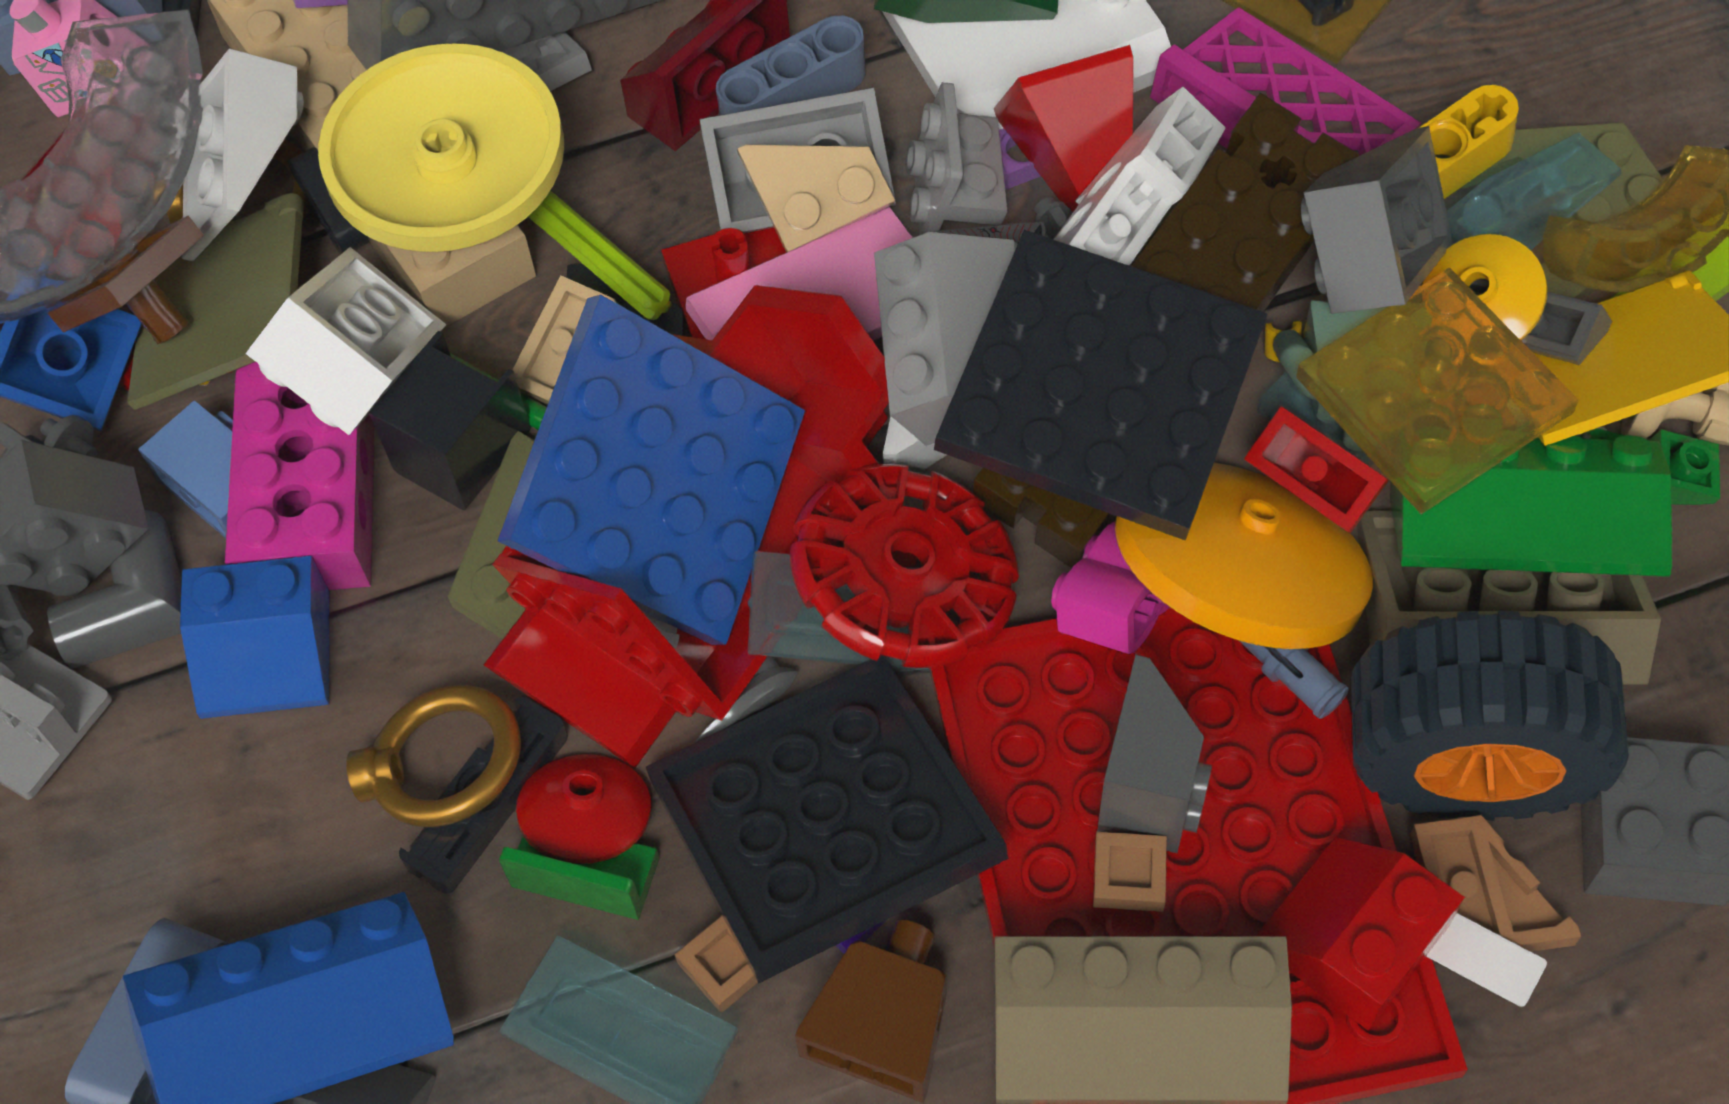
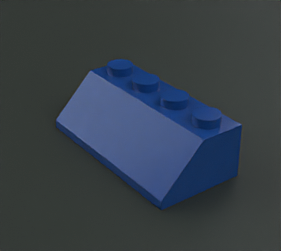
[123,892,454,1104]

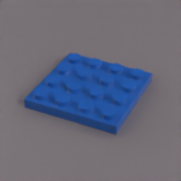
[498,294,805,645]

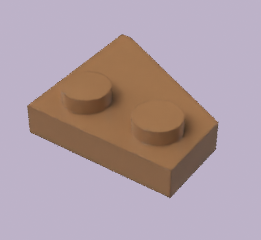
[1410,815,1581,952]

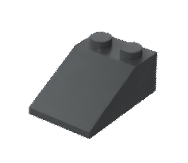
[1301,126,1453,314]

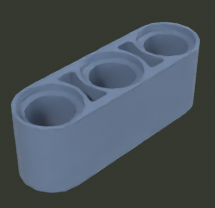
[716,15,865,116]
[65,918,229,1104]

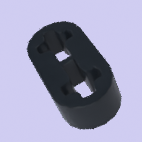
[287,147,369,255]

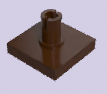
[47,215,204,344]

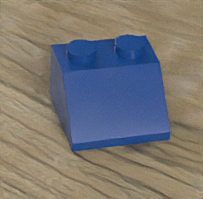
[180,556,330,719]

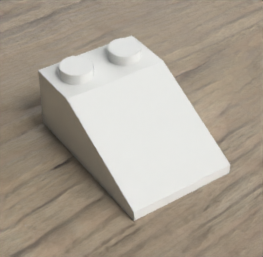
[182,49,304,261]
[246,247,446,435]

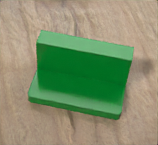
[499,836,660,920]

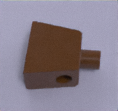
[795,920,947,1103]

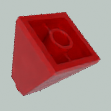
[993,45,1134,212]

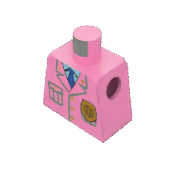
[10,0,150,117]

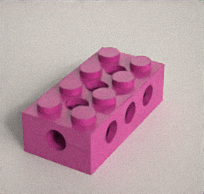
[225,362,375,590]

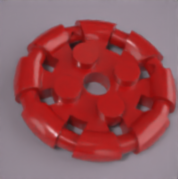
[789,463,1019,668]

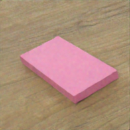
[686,207,913,341]

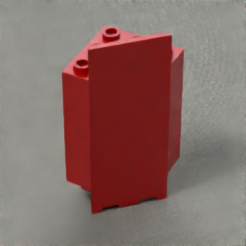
[483,285,889,769]

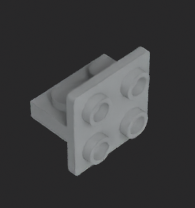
[906,82,1008,235]
[0,644,112,800]

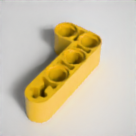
[1419,85,1519,199]

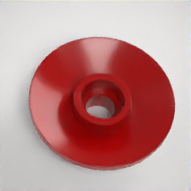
[516,754,651,864]

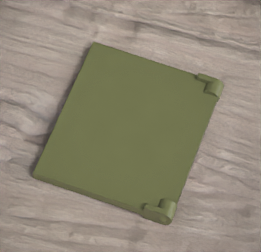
[127,193,304,410]

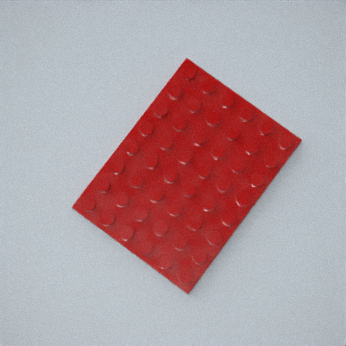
[929,607,1468,1104]

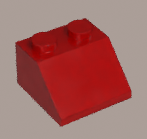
[1255,837,1465,1031]

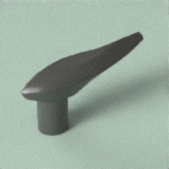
[694,653,798,743]

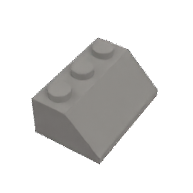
[700,88,896,233]
[874,232,1018,446]

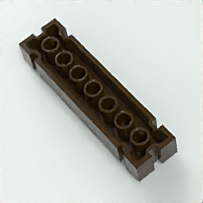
[973,93,1360,569]

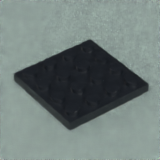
[934,229,1268,540]
[646,655,1009,984]

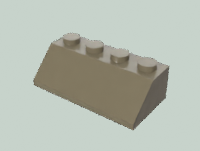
[994,937,1292,1104]

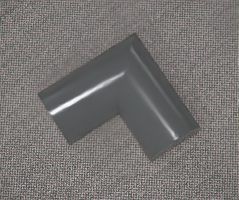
[47,510,182,669]

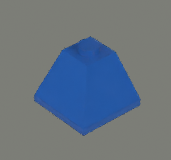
[0,276,142,432]

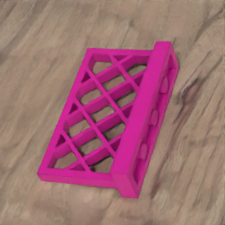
[1150,7,1421,155]

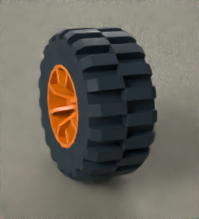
[1351,610,1629,821]

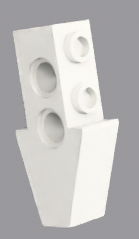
[1053,87,1226,266]

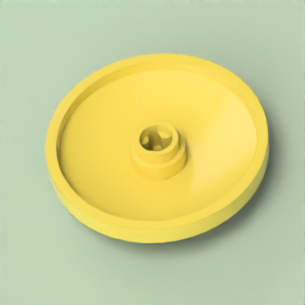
[318,44,564,252]

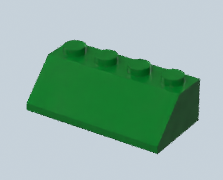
[1390,429,1672,577]

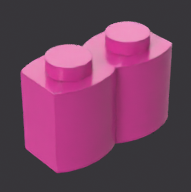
[1051,521,1170,654]

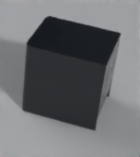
[369,331,531,510]

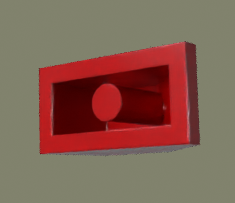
[1244,406,1389,534]

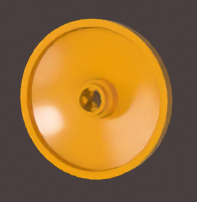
[1115,463,1373,649]

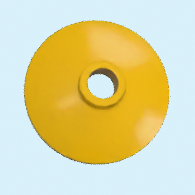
[1420,234,1548,355]

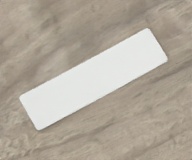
[1427,913,1547,1007]

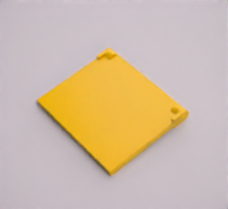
[1476,270,1729,446]

